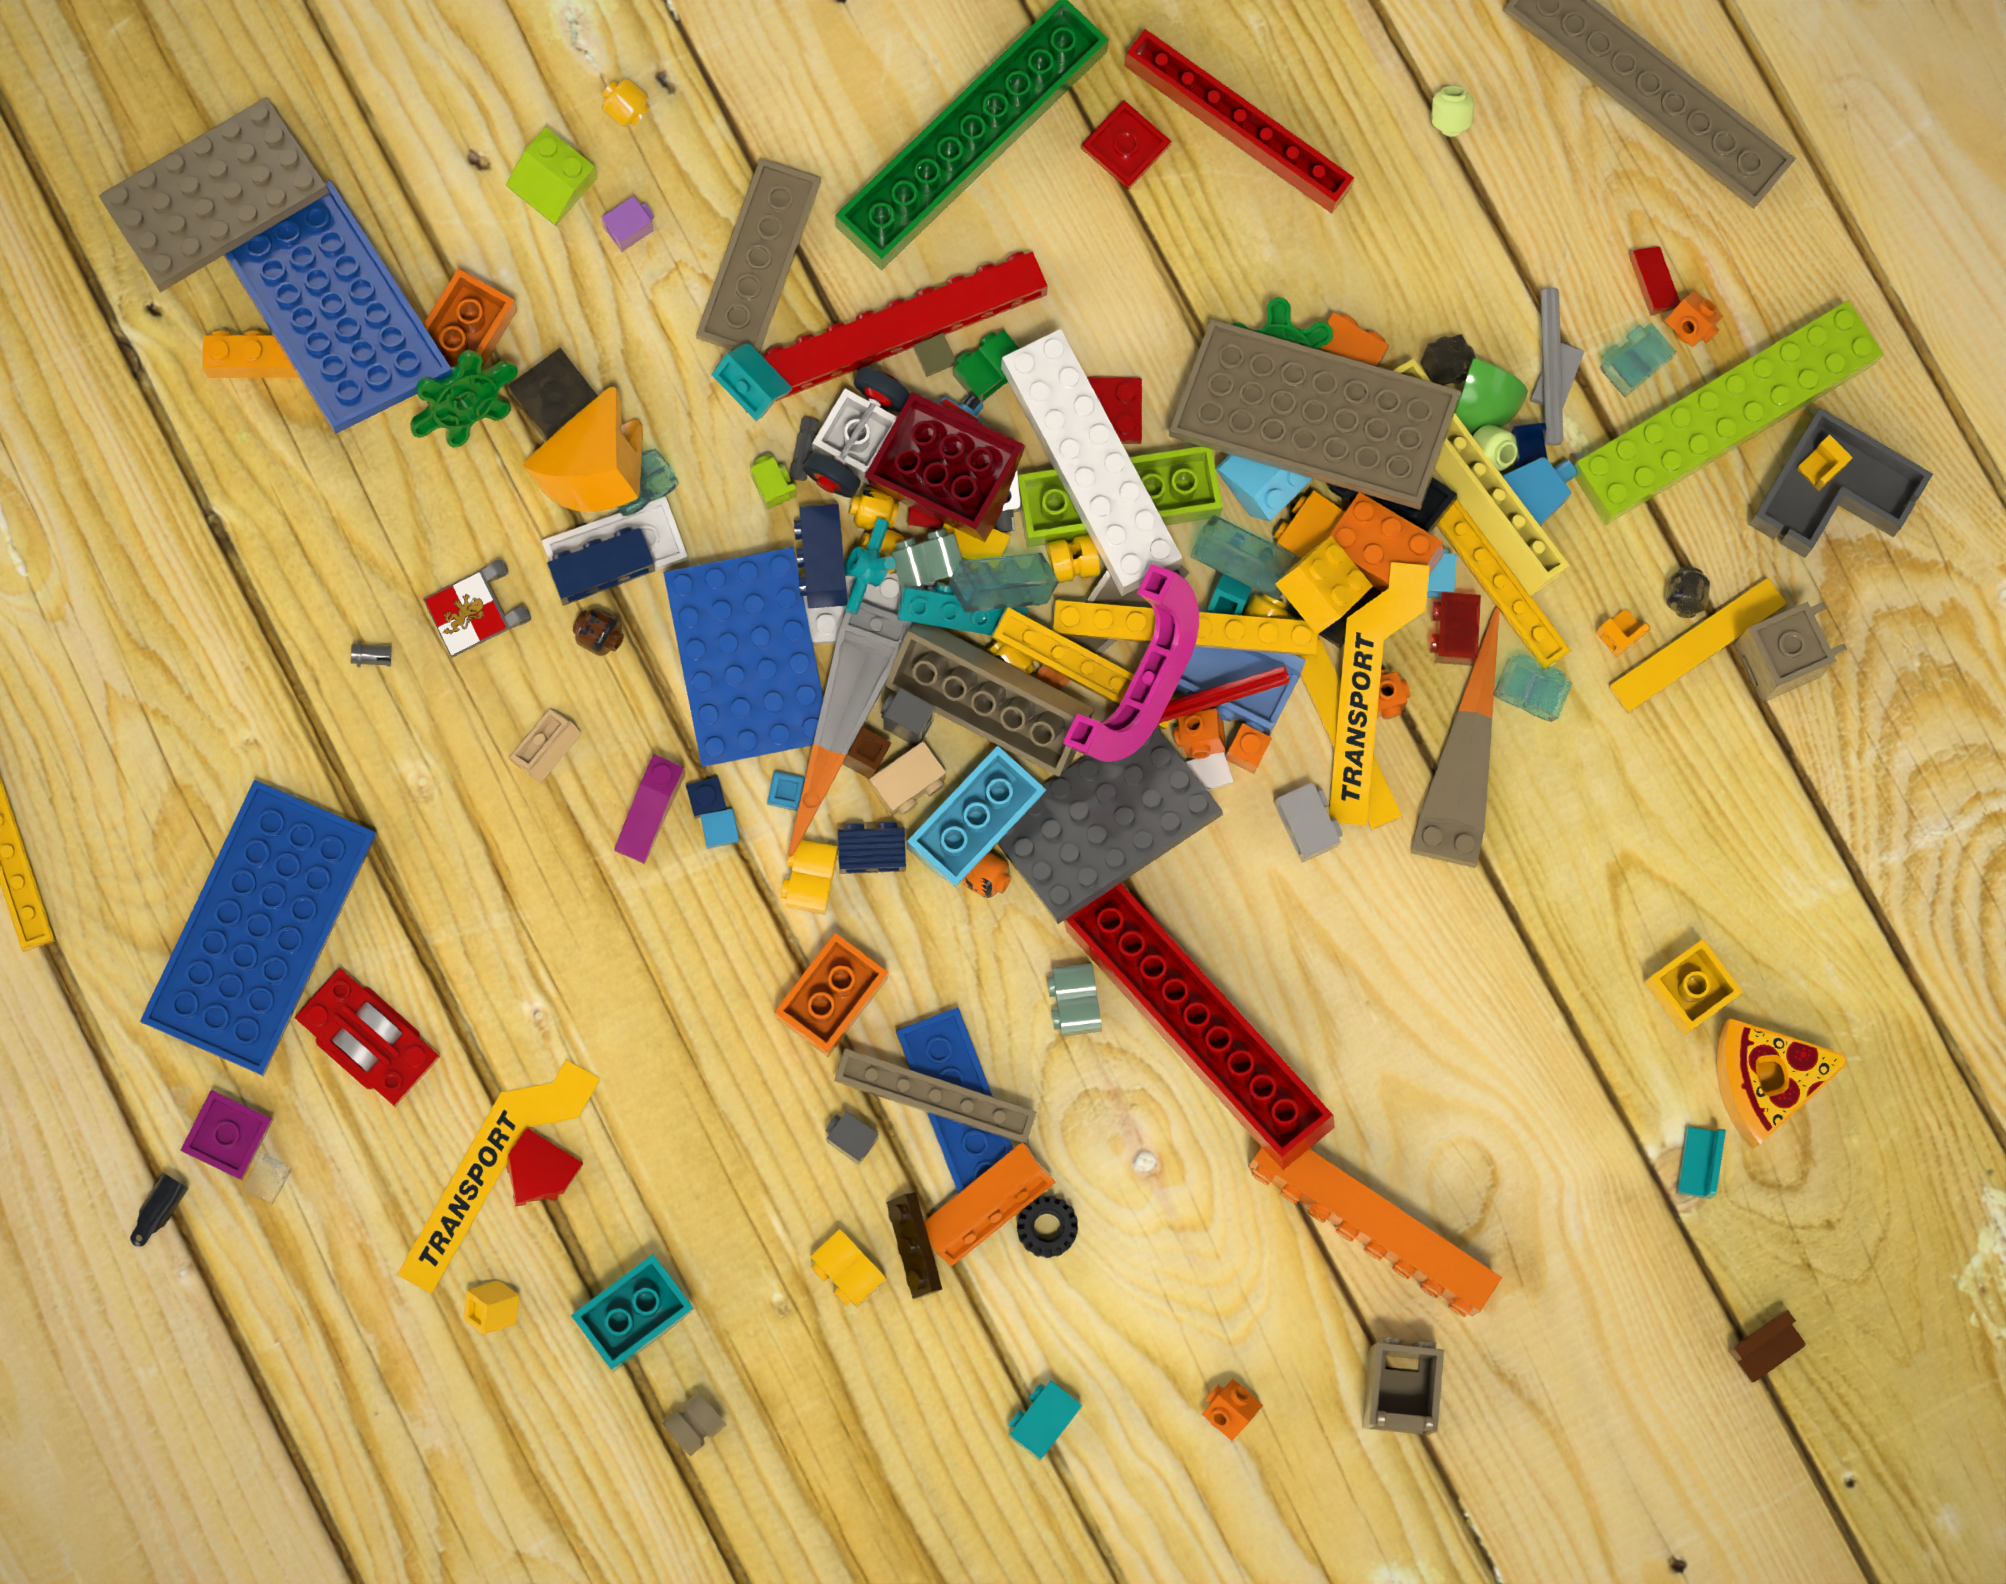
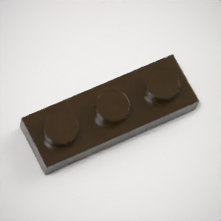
[886,1192,943,1299]

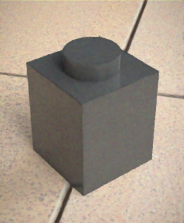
[825,1111,879,1165]

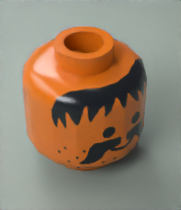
[963,852,1011,898]

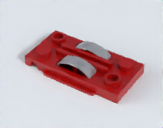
[294,968,440,1107]

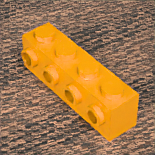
[202,331,300,378]

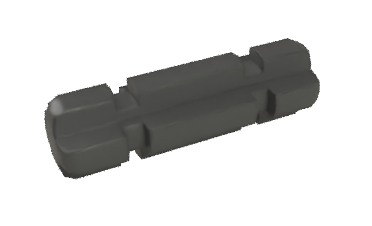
[790,417,819,481]

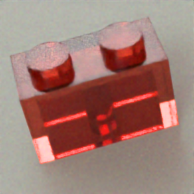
[1429,592,1481,666]

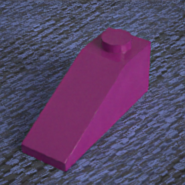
[614,754,685,864]

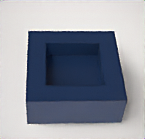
[686,777,726,819]

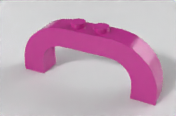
[1063,564,1199,762]

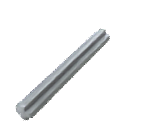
[1541,288,1563,446]

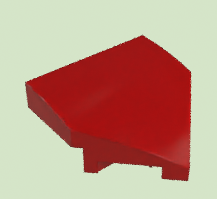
[506,1128,583,1207]

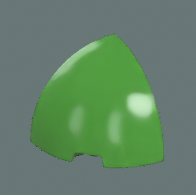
[1455,358,1528,436]

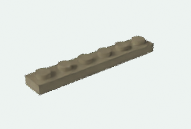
[834,1048,1037,1145]

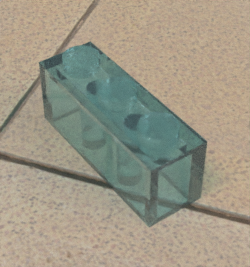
[1190,515,1301,600]
[948,553,1059,613]

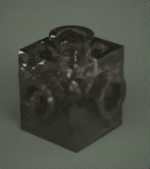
[1420,334,1476,385]

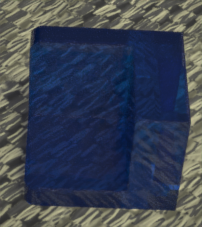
[1511,422,1548,468]

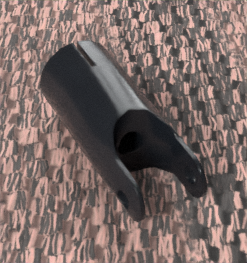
[130,1173,189,1247]

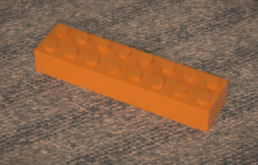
[1248,1147,1502,1317]

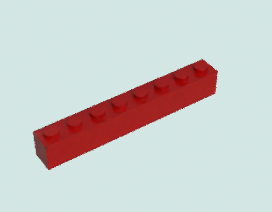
[1124,29,1355,214]

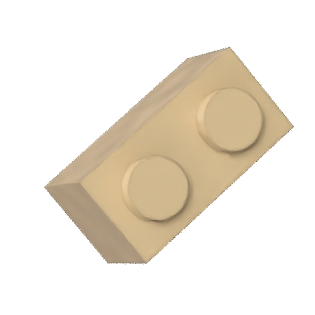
[869,741,946,817]

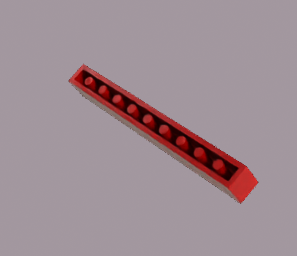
[745,251,1048,413]

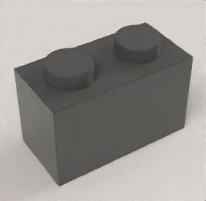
[881,688,935,746]

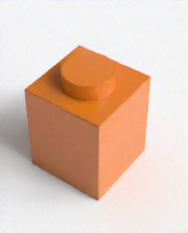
[1226,723,1272,774]

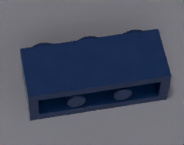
[794,504,847,609]
[547,527,655,606]

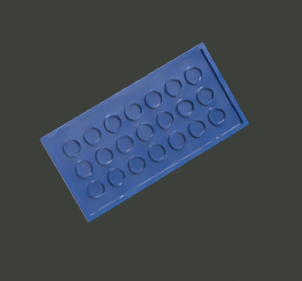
[223,180,452,434]
[140,780,377,1077]

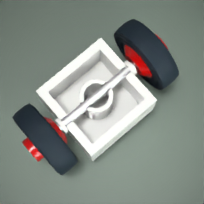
[803,367,910,498]

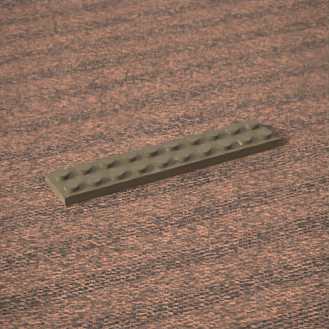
[1503,0,1795,209]

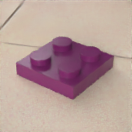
[180,1090,273,1181]

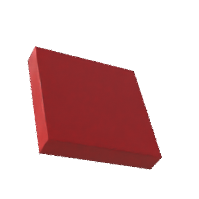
[1081,100,1172,190]

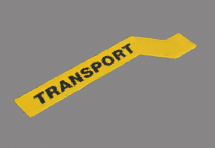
[1329,562,1430,826]
[397,1060,601,1294]

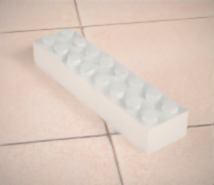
[1001,329,1182,596]

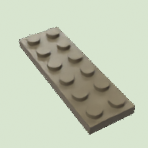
[696,158,821,354]

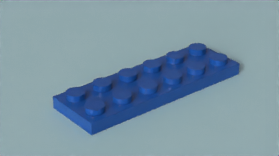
[896,1007,1013,1194]

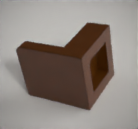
[843,727,892,779]

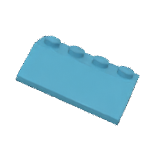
[1215,454,1312,521]
[907,746,1047,887]

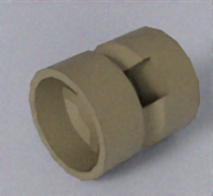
[662,1392,726,1457]

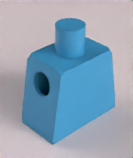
[1503,457,1578,527]

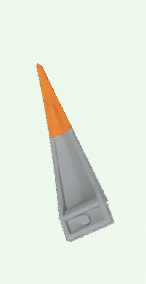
[788,602,913,858]

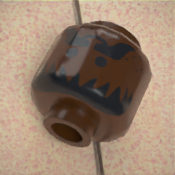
[572,607,624,656]

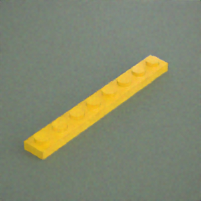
[1053,600,1318,657]

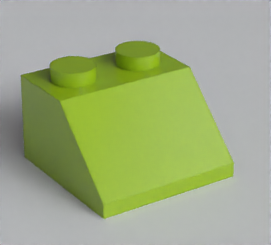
[506,127,597,226]

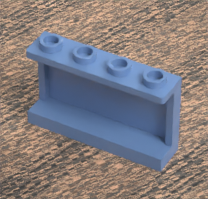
[1175,609,1306,736]

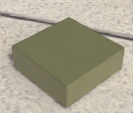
[913,333,956,377]

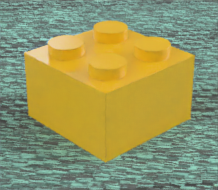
[1275,536,1373,634]
[1644,939,1743,1036]

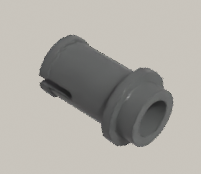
[351,641,392,667]

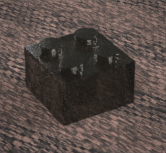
[508,348,598,442]

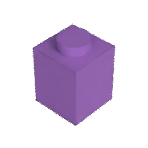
[601,196,654,252]

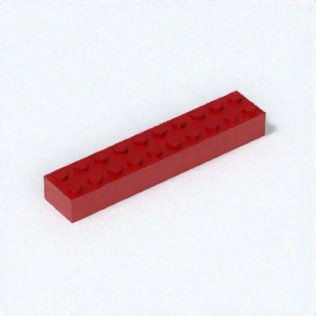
[1064,883,1335,1170]

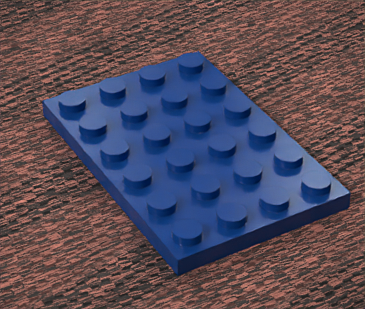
[663,547,823,767]

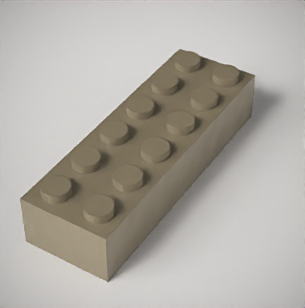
[884,623,1095,777]

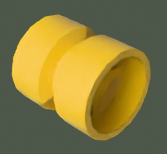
[1046,534,1100,584]

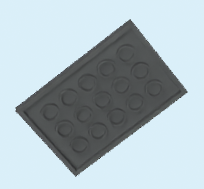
[997,726,1223,924]

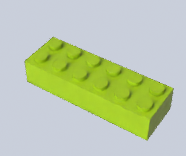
[1018,446,1223,548]

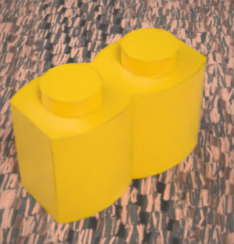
[781,840,838,915]
[810,1229,886,1307]

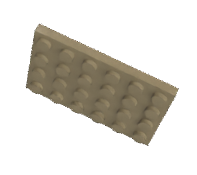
[99,97,330,293]

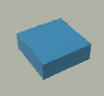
[767,771,805,812]
[700,809,740,849]

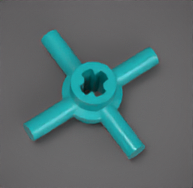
[844,519,896,615]

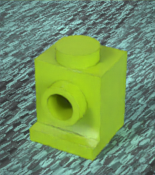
[750,454,797,510]

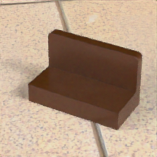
[1728,1310,1806,1383]

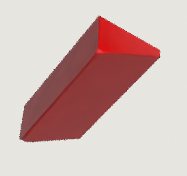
[1629,246,1681,316]

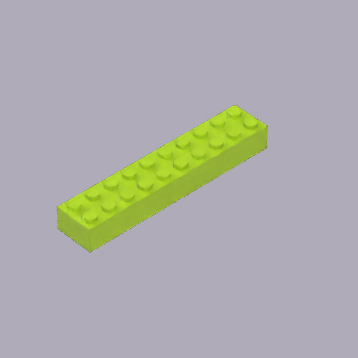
[1574,300,1884,526]

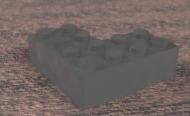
[1749,408,1933,558]

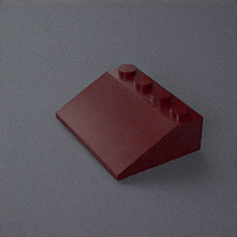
[864,392,1025,542]

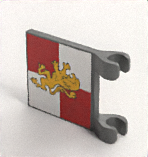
[423,560,531,658]

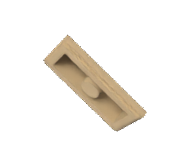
[508,708,581,783]

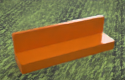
[924,1143,1056,1266]

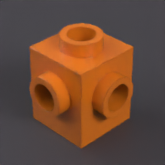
[1665,290,1724,348]
[1377,670,1410,720]
[1174,708,1226,759]
[1201,1378,1263,1441]

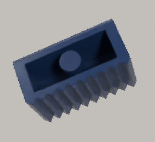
[838,822,906,874]

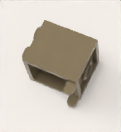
[1734,601,1847,703]
[1362,1337,1444,1435]

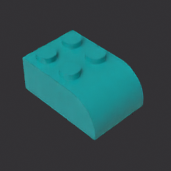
[571,1254,694,1373]

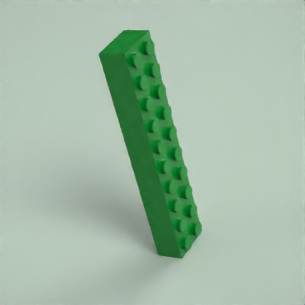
[835,0,1109,271]

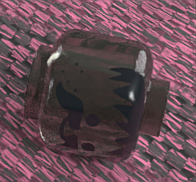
[1666,567,1710,618]

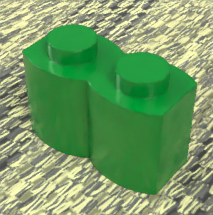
[953,330,1020,402]

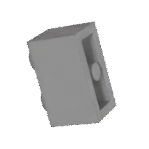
[1274,782,1343,863]

